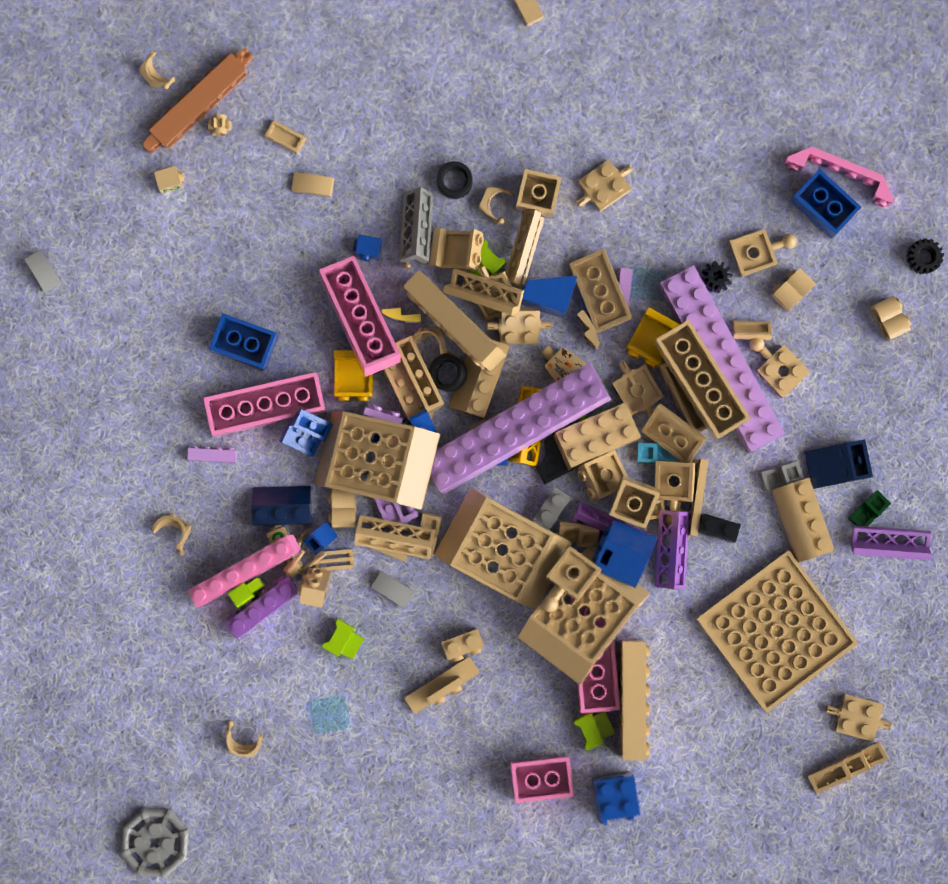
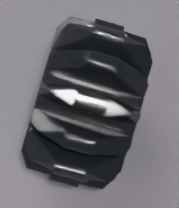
[701,261,733,294]

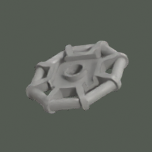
[119,807,190,879]

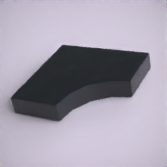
[536,437,579,485]

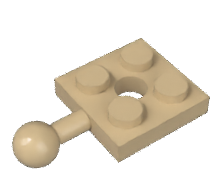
[729,229,797,277]
[749,338,810,398]
[655,460,695,526]
[542,546,601,612]

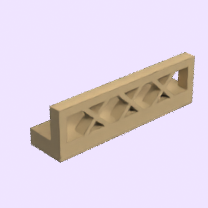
[506,210,544,289]
[443,268,524,315]
[677,459,709,537]
[354,515,436,559]

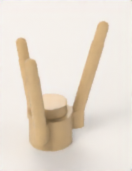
[283,529,326,578]

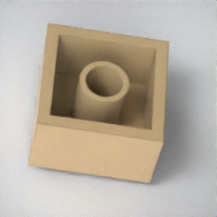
[516,169,562,218]
[609,475,660,529]

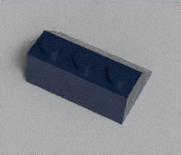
[252,486,312,526]

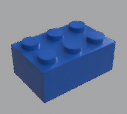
[790,168,862,239]
[209,313,279,371]

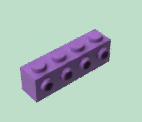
[225,576,298,639]

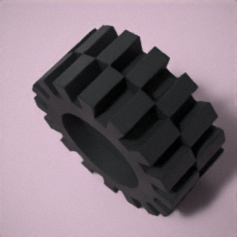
[906,238,944,274]

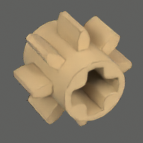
[208,114,231,136]

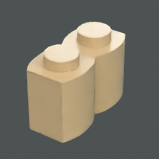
[771,268,816,312]
[870,296,911,341]
[328,489,356,528]

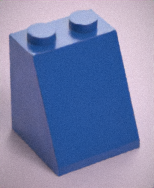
[521,276,578,319]

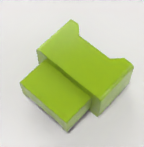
[468,239,507,276]
[228,577,266,608]
[322,619,365,660]
[573,711,615,751]

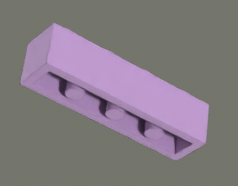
[617,268,633,307]
[187,446,237,463]

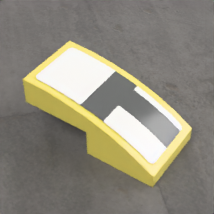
[382,308,422,324]

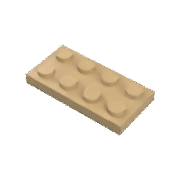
[569,248,633,333]

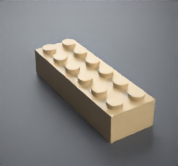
[403,270,506,372]
[654,320,751,441]
[620,640,650,761]

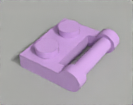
[363,403,405,424]
[374,498,420,530]

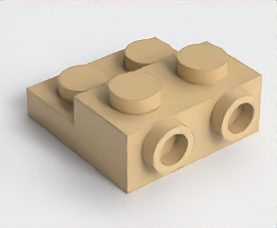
[578,450,628,502]

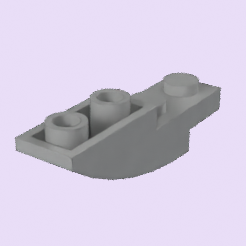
[532,486,572,530]

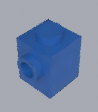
[353,235,382,262]
[303,522,338,556]

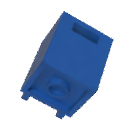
[592,520,657,588]
[592,771,641,825]

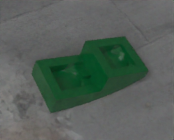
[848,490,891,526]

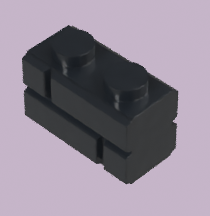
[698,513,741,543]

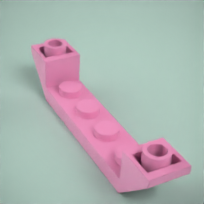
[784,147,894,207]

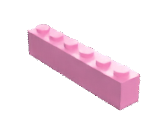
[188,534,301,608]

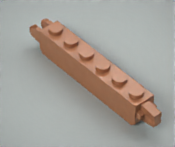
[143,48,253,153]

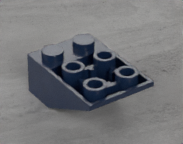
[804,439,873,489]

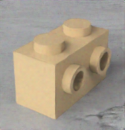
[297,567,331,608]
[441,628,484,663]

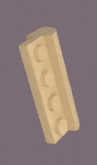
[383,336,444,423]
[771,478,835,563]

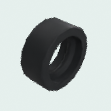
[437,161,473,199]
[428,354,467,392]

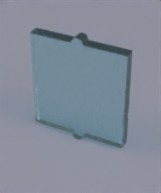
[631,267,667,302]
[311,696,350,734]

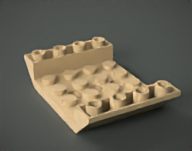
[314,411,440,510]
[434,487,573,610]
[518,547,650,685]

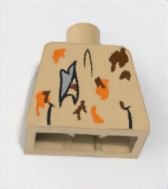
[541,346,587,382]

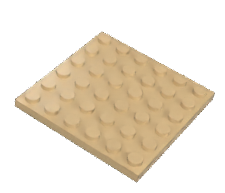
[696,550,859,713]

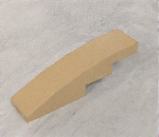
[808,741,889,794]

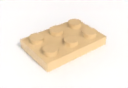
[641,403,707,462]

